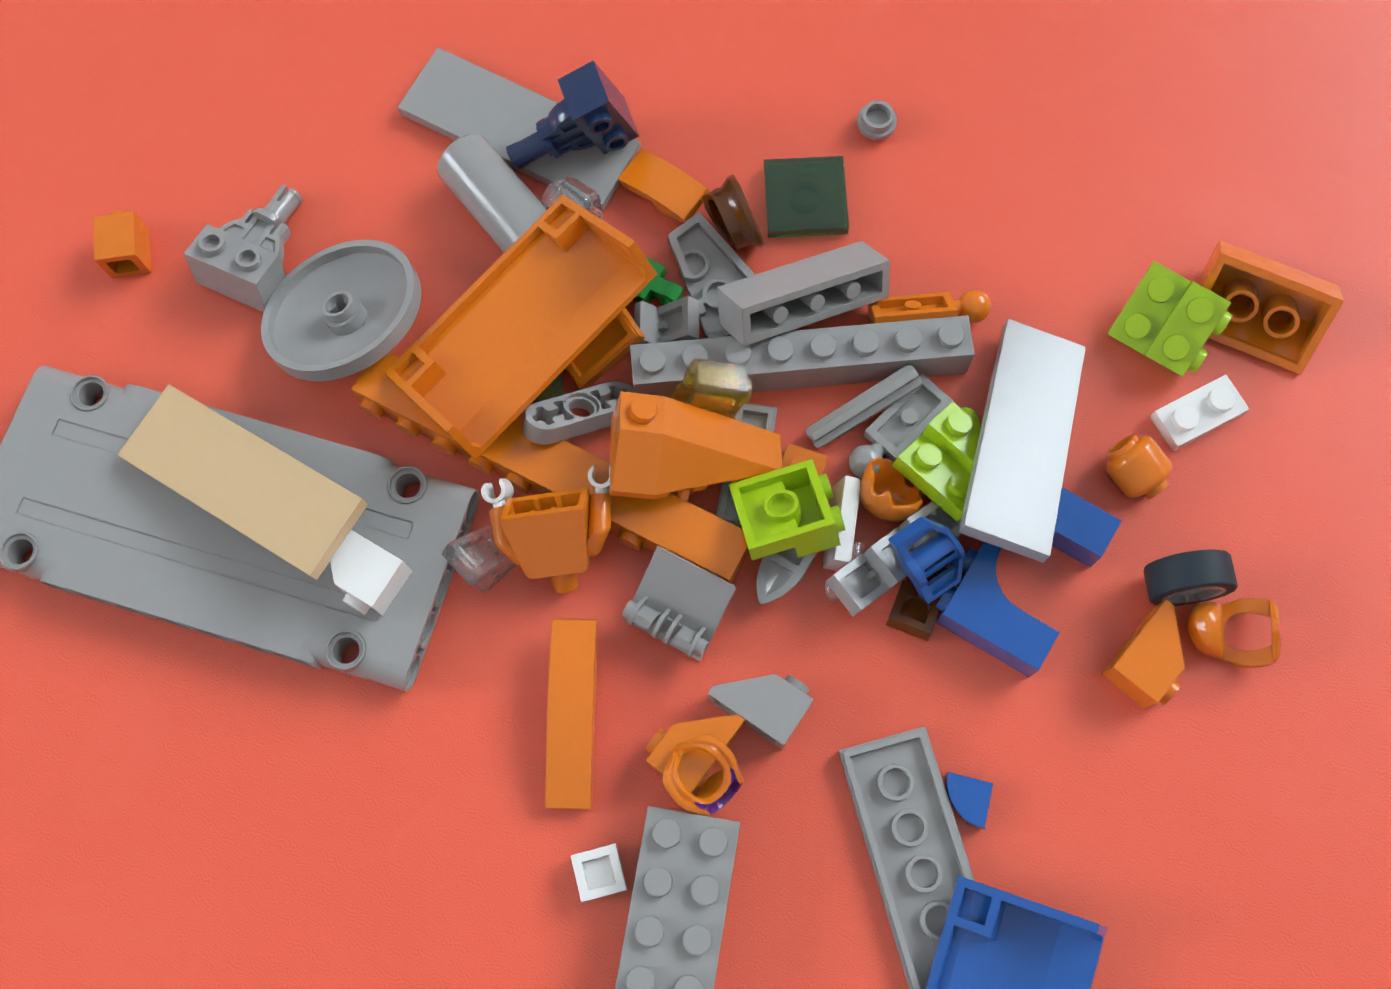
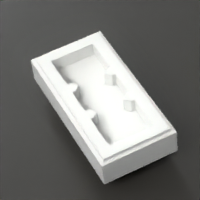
[822,475,861,571]

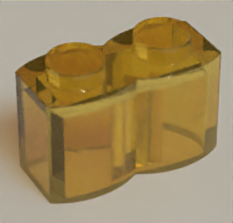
[670,358,752,419]

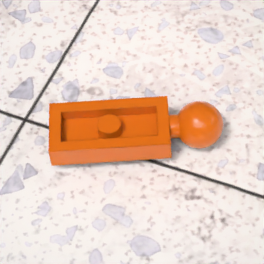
[868,290,991,324]

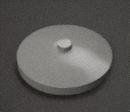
[261,240,422,381]

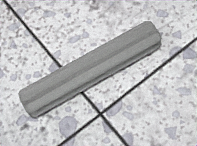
[806,365,922,449]

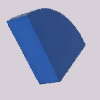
[945,772,993,830]

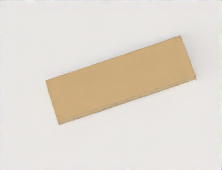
[118,384,369,580]

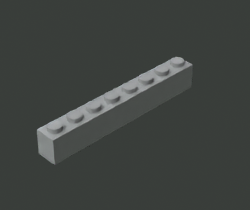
[630,315,975,399]

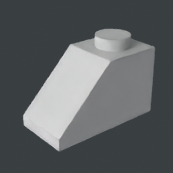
[708,674,814,750]

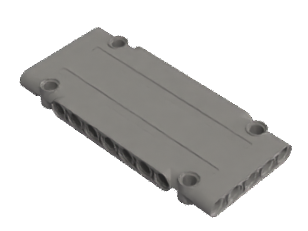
[0,365,479,691]

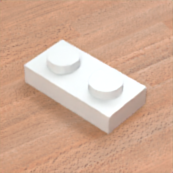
[1150,374,1250,452]

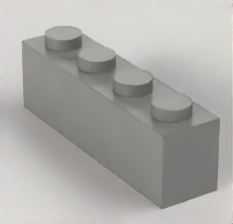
[717,241,890,346]

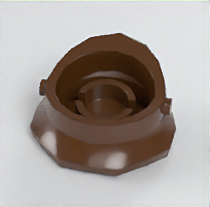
[702,174,765,250]

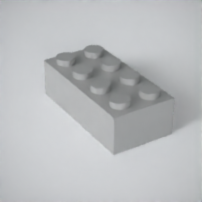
[615,806,741,989]

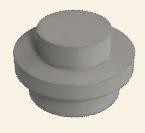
[857,100,897,140]

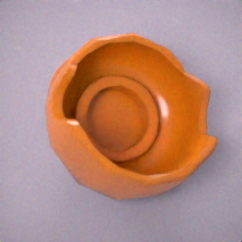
[859,458,923,522]

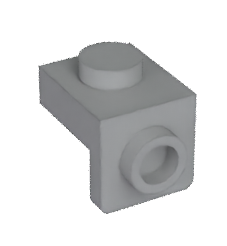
[634,296,699,344]

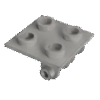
[622,546,737,661]

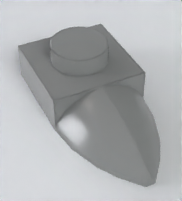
[756,548,818,605]

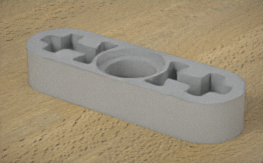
[523,381,634,445]

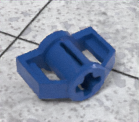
[888,516,965,604]

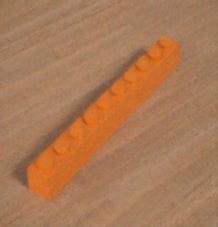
[351,353,749,584]

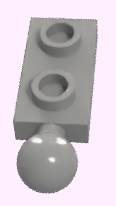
[849,374,954,478]

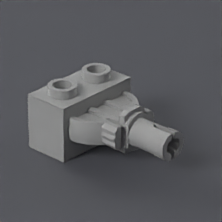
[184,185,302,312]

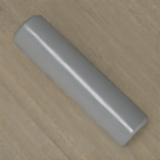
[437,134,547,253]

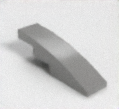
[825,501,962,617]

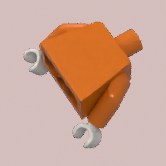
[481,465,612,593]

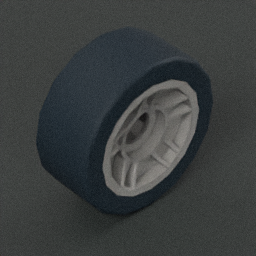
[1143,549,1238,606]

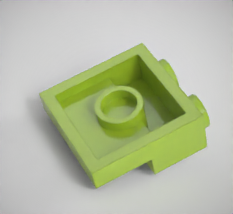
[1107,261,1233,377]
[892,401,981,522]
[729,459,846,560]

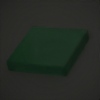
[763,156,849,238]

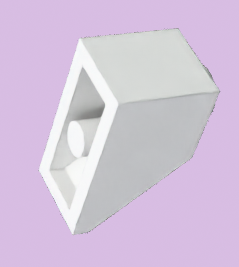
[330,530,412,616]

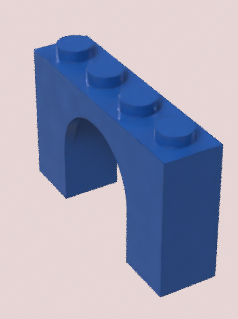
[935,488,1121,677]

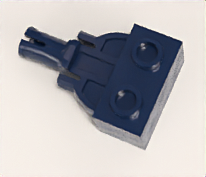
[506,60,639,170]

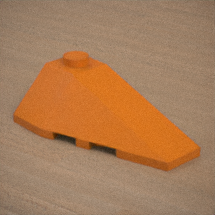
[609,391,782,500]

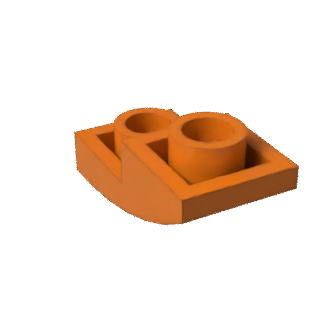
[618,148,709,223]

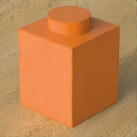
[93,210,152,278]

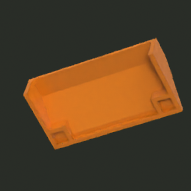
[385,194,657,460]

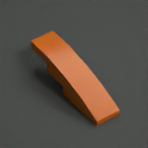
[545,618,597,809]

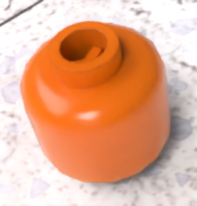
[1106,434,1172,499]

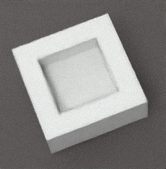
[571,843,628,902]

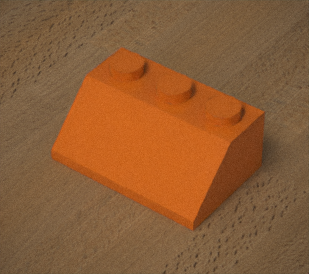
[1198,239,1344,375]

